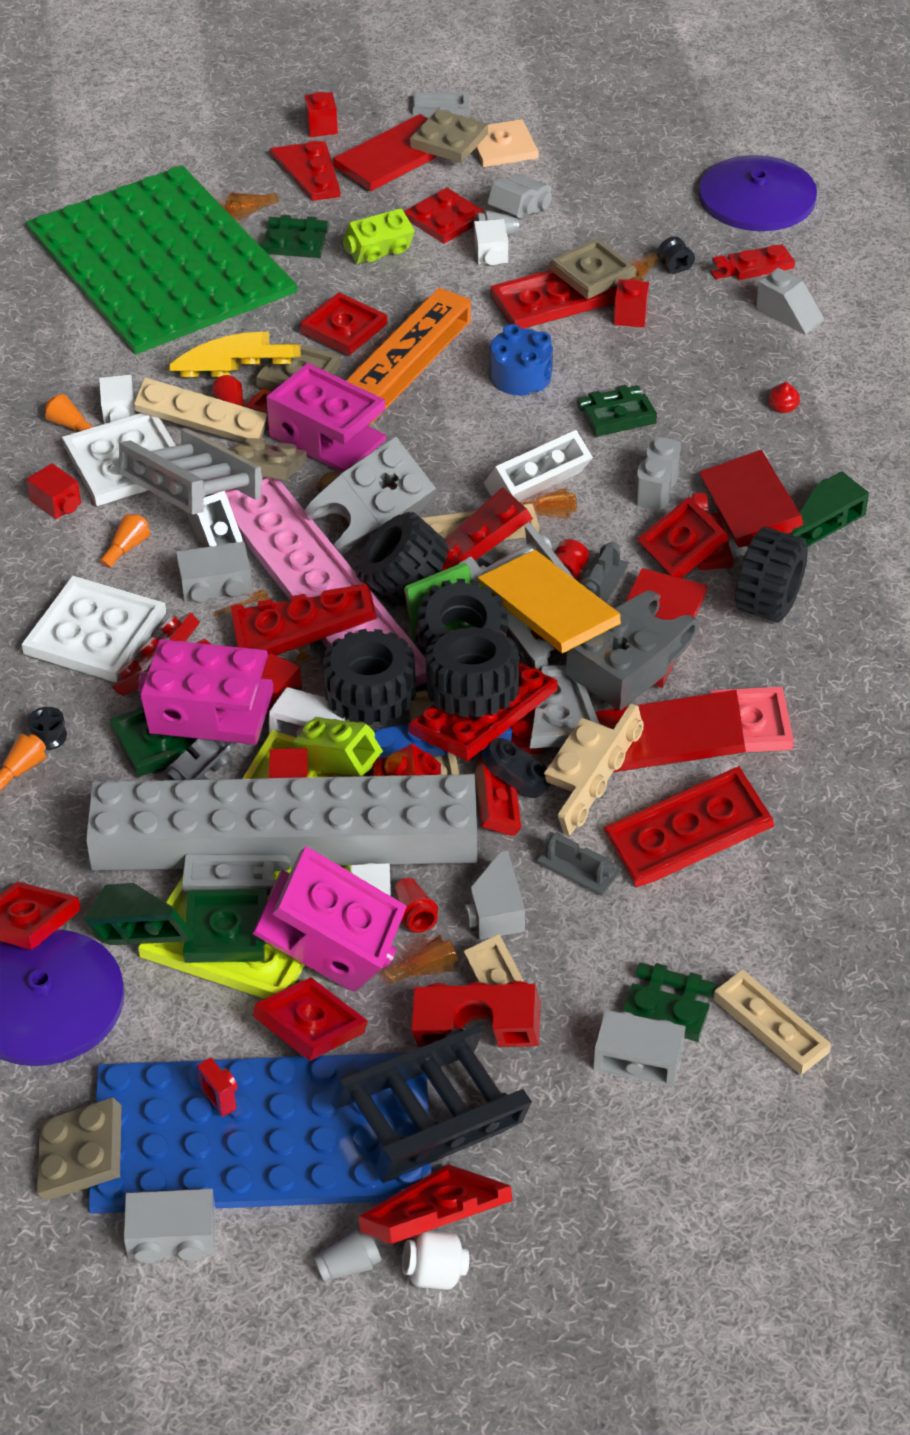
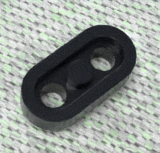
[482,738,551,798]

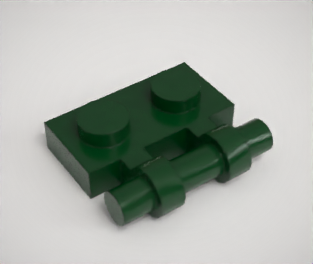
[261,214,329,258]
[577,385,657,437]
[622,963,717,1042]

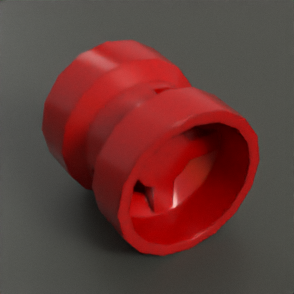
[554,539,589,581]

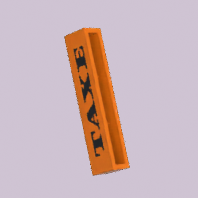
[346,287,471,425]

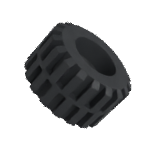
[356,512,448,607]
[735,527,808,623]
[415,579,508,658]
[426,627,519,717]
[323,629,416,725]

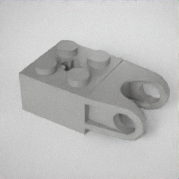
[304,437,436,555]

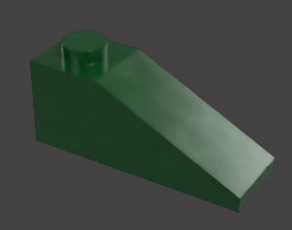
[788,471,869,547]
[84,883,195,945]

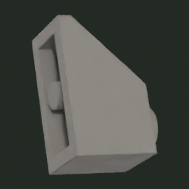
[756,268,824,335]
[186,491,248,555]
[465,850,525,940]

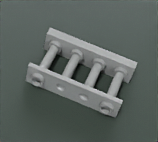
[119,428,263,515]
[459,523,575,671]

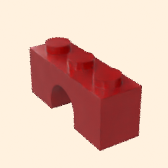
[411,981,541,1047]

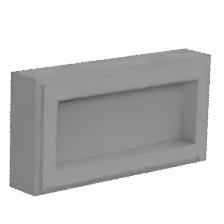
[413,92,469,115]

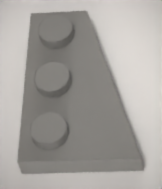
[530,665,599,748]

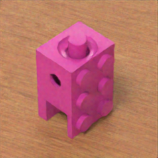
[266,363,386,473]
[138,639,274,745]
[252,846,407,991]

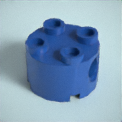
[489,324,553,396]

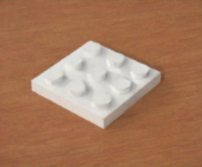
[62,413,189,506]
[22,576,166,682]

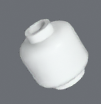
[402,1230,469,1290]

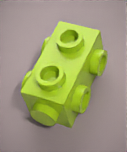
[343,208,415,264]
[293,717,383,777]

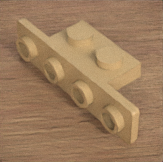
[544,703,644,836]

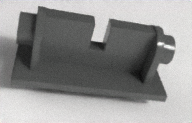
[579,542,629,603]
[165,739,236,780]
[537,831,622,896]

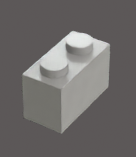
[176,541,253,602]
[594,1010,686,1087]
[124,1189,216,1263]

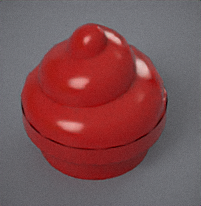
[768,382,800,413]

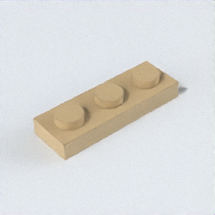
[714,969,831,1075]

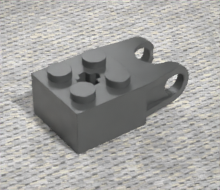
[566,590,698,711]

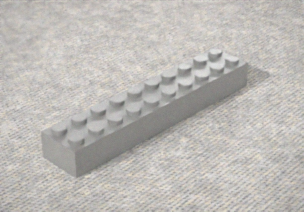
[86,774,477,870]

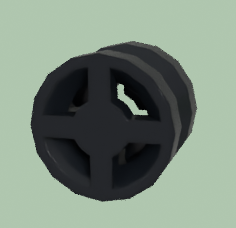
[657,236,695,274]
[27,707,67,750]

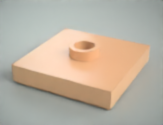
[475,119,538,167]

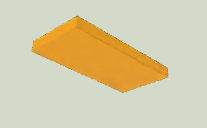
[478,549,621,653]

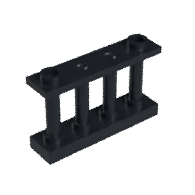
[331,1025,532,1184]

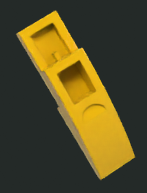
[170,332,301,377]

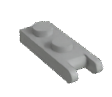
[182,855,291,895]

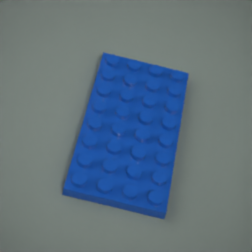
[89,1052,431,1214]

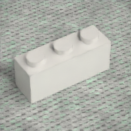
[484,430,593,502]

